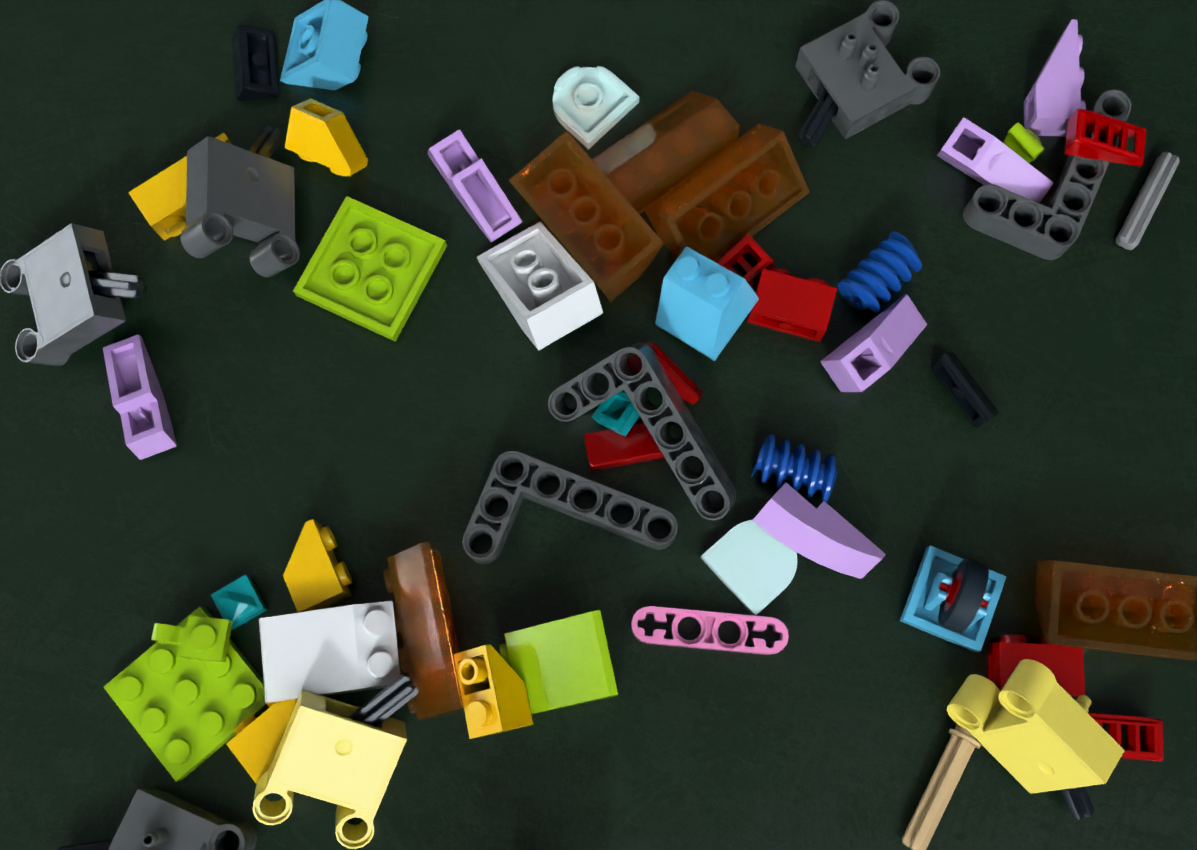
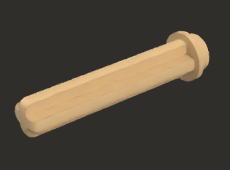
[902,724,981,850]

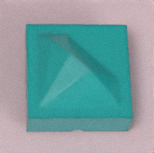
[592,391,640,437]
[211,574,268,630]

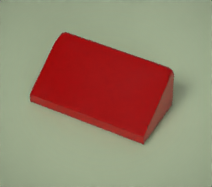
[583,423,665,472]

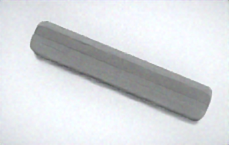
[1116,152,1180,250]

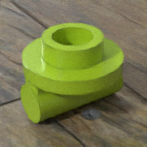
[1003,122,1045,163]

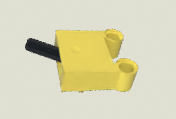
[947,659,1125,820]
[252,674,419,849]

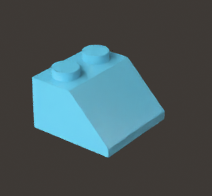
[280,0,369,90]
[655,246,759,361]

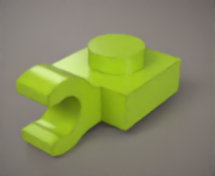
[151,615,233,662]

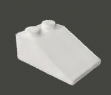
[477,221,603,351]
[259,601,401,703]

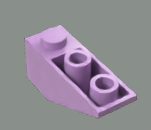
[1023,19,1086,137]
[937,117,1053,203]
[820,294,927,392]

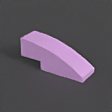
[428,129,522,242]
[103,334,177,460]
[752,483,886,579]

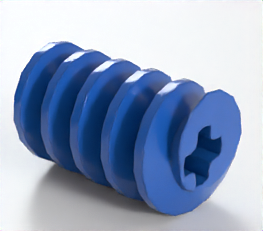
[838,231,922,313]
[750,433,838,503]

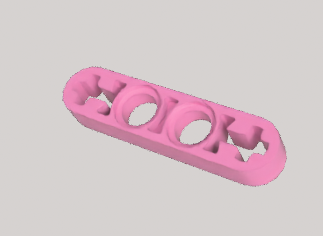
[631,606,789,655]

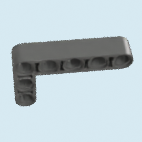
[963,89,1132,260]
[548,343,736,521]
[462,451,678,564]

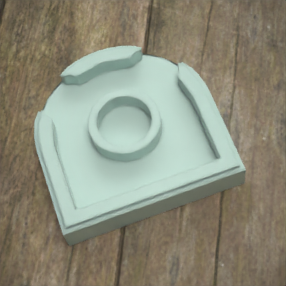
[552,66,639,150]
[700,520,797,616]

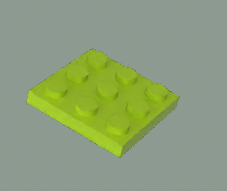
[293,196,447,342]
[103,606,268,782]

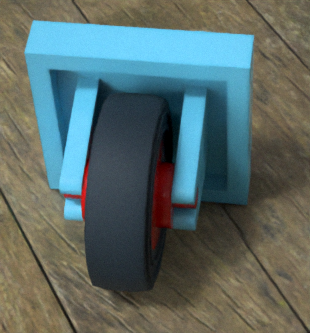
[900,545,1007,653]

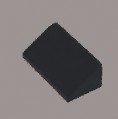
[232,25,279,101]
[931,352,999,428]

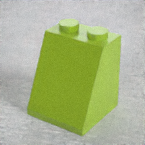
[499,610,618,714]

